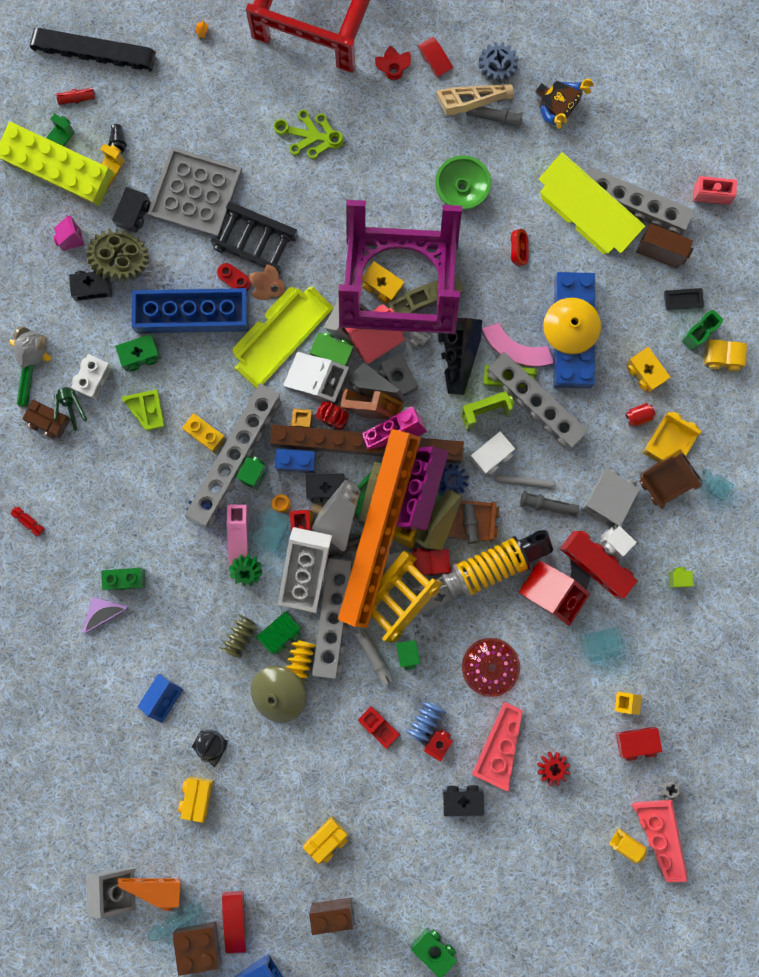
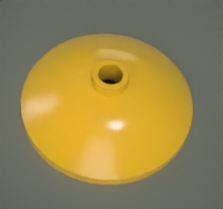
[543,298,601,354]

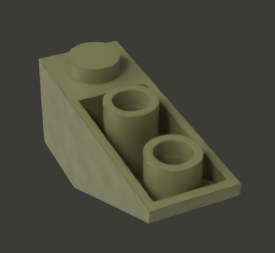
[414,489,463,550]

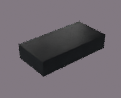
[664,288,704,310]

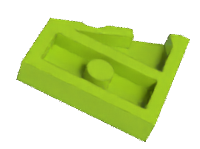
[121,389,165,431]

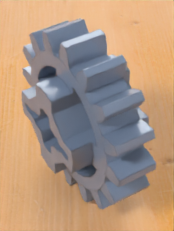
[479,42,519,83]

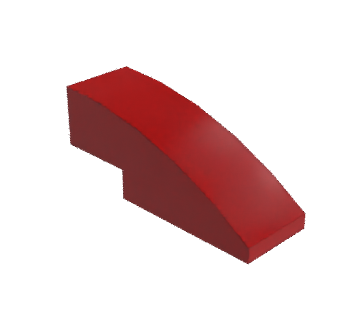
[222,891,246,953]

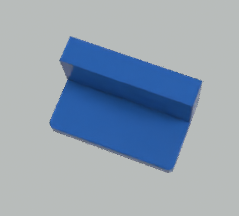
[138,674,183,723]

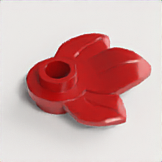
[375,46,411,80]

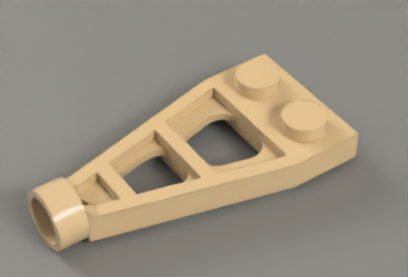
[436,84,514,116]

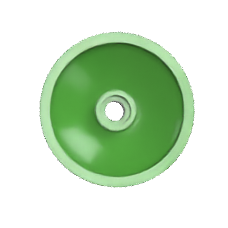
[435,155,491,210]

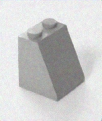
[580,469,640,528]
[312,480,361,552]

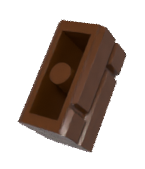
[22,400,71,439]

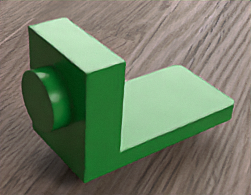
[46,113,75,146]

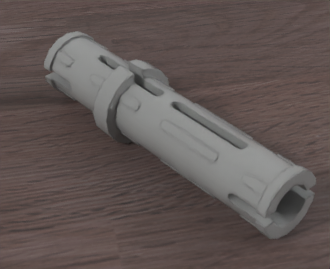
[355,629,394,687]

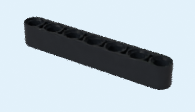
[30,28,156,72]

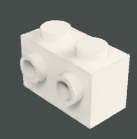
[71,354,112,400]
[469,431,515,476]
[599,526,637,559]

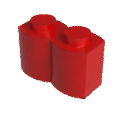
[410,547,451,577]

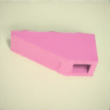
[227,505,249,565]

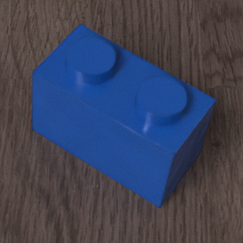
[275,449,316,473]

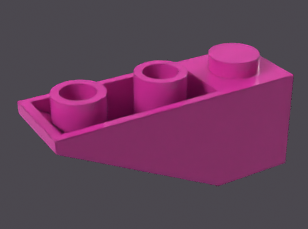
[362,406,427,450]

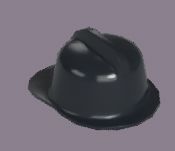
[192,730,228,768]

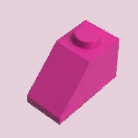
[53,215,84,251]

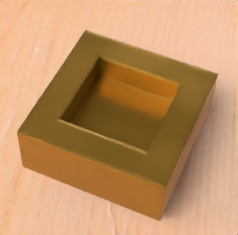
[291,409,313,428]

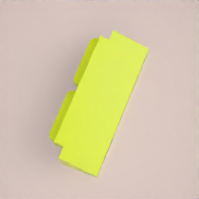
[538,152,646,254]
[232,287,334,389]

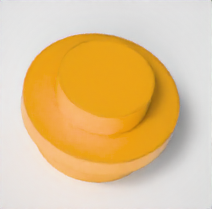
[195,20,209,39]
[271,494,291,514]

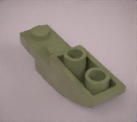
[388,274,465,313]

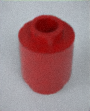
[625,403,656,427]

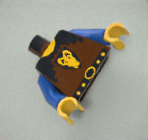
[535,79,594,129]

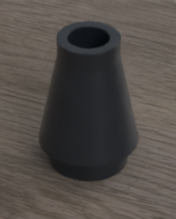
[108,124,127,153]

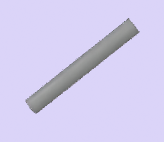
[496,474,554,489]

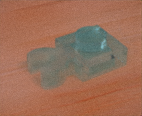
[701,469,734,501]

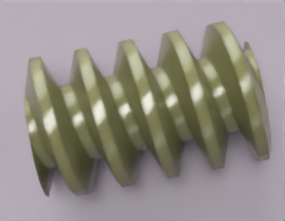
[219,613,258,658]

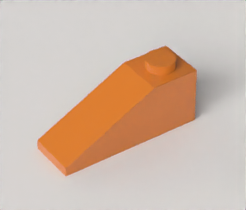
[117,878,181,911]

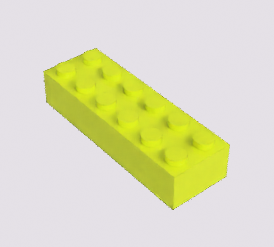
[0,121,115,206]

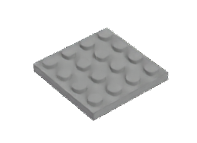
[148,147,242,238]

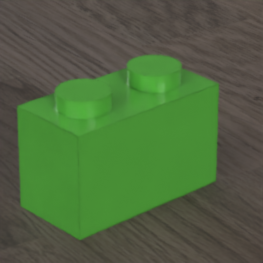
[310,332,354,366]

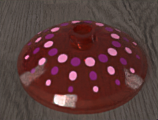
[462,638,520,697]

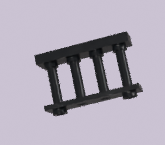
[210,201,298,274]

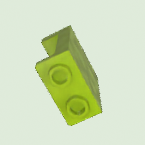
[460,391,514,431]

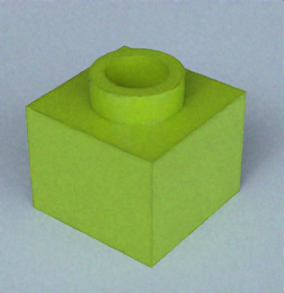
[669,567,694,588]

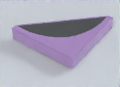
[82,597,128,633]

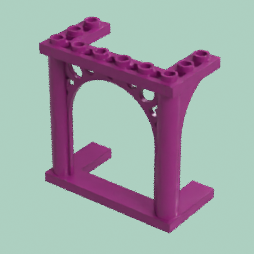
[338,200,462,334]

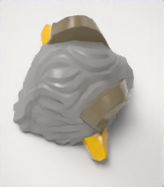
[9,326,52,367]

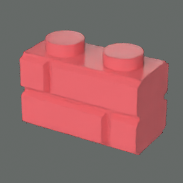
[693,176,737,205]

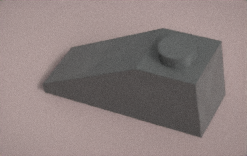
[348,362,406,403]

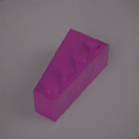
[396,446,449,531]

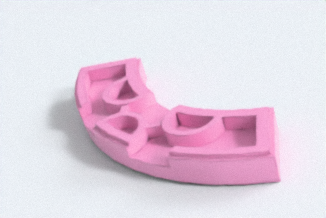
[482,323,554,367]

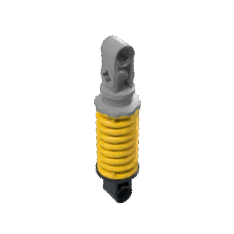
[410,530,553,614]

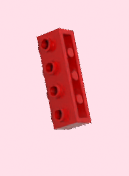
[559,531,638,599]

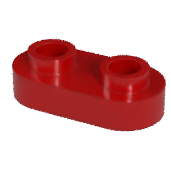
[511,228,529,267]
[217,263,251,291]

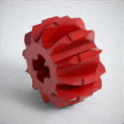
[316,401,349,430]
[537,752,571,786]

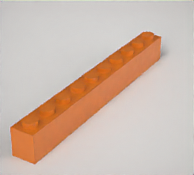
[338,429,421,628]

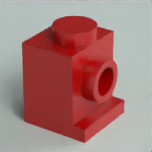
[423,729,453,762]

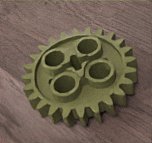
[86,228,149,283]

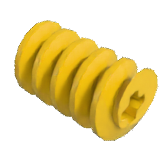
[285,640,316,683]

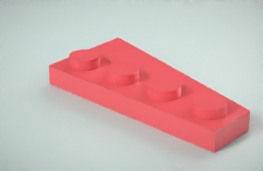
[472,702,523,792]
[632,800,688,882]

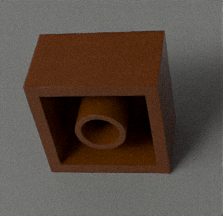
[172,922,222,976]

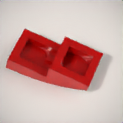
[418,36,453,78]
[358,706,401,749]

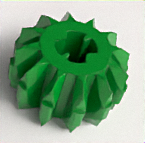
[229,554,263,587]

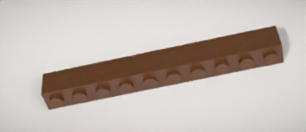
[270,425,464,464]

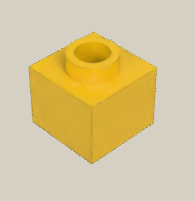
[615,692,642,715]

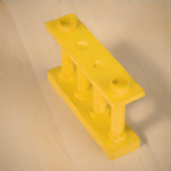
[371,551,443,643]

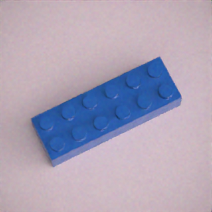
[553,272,595,389]
[132,288,249,333]

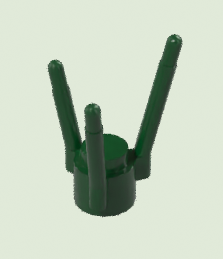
[53,387,87,431]

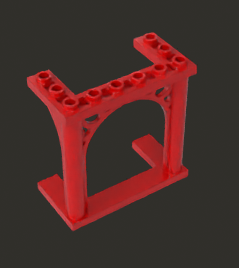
[246,0,370,73]

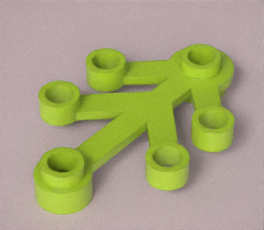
[274,109,344,160]

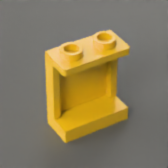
[642,412,702,462]

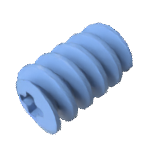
[406,701,446,746]

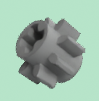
[408,332,431,349]
[657,776,683,801]

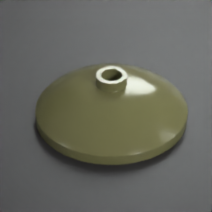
[251,666,307,723]

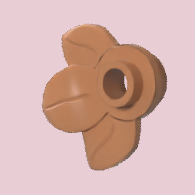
[249,264,285,300]

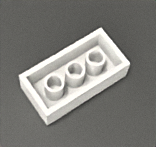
[278,527,332,613]

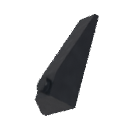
[438,318,482,395]

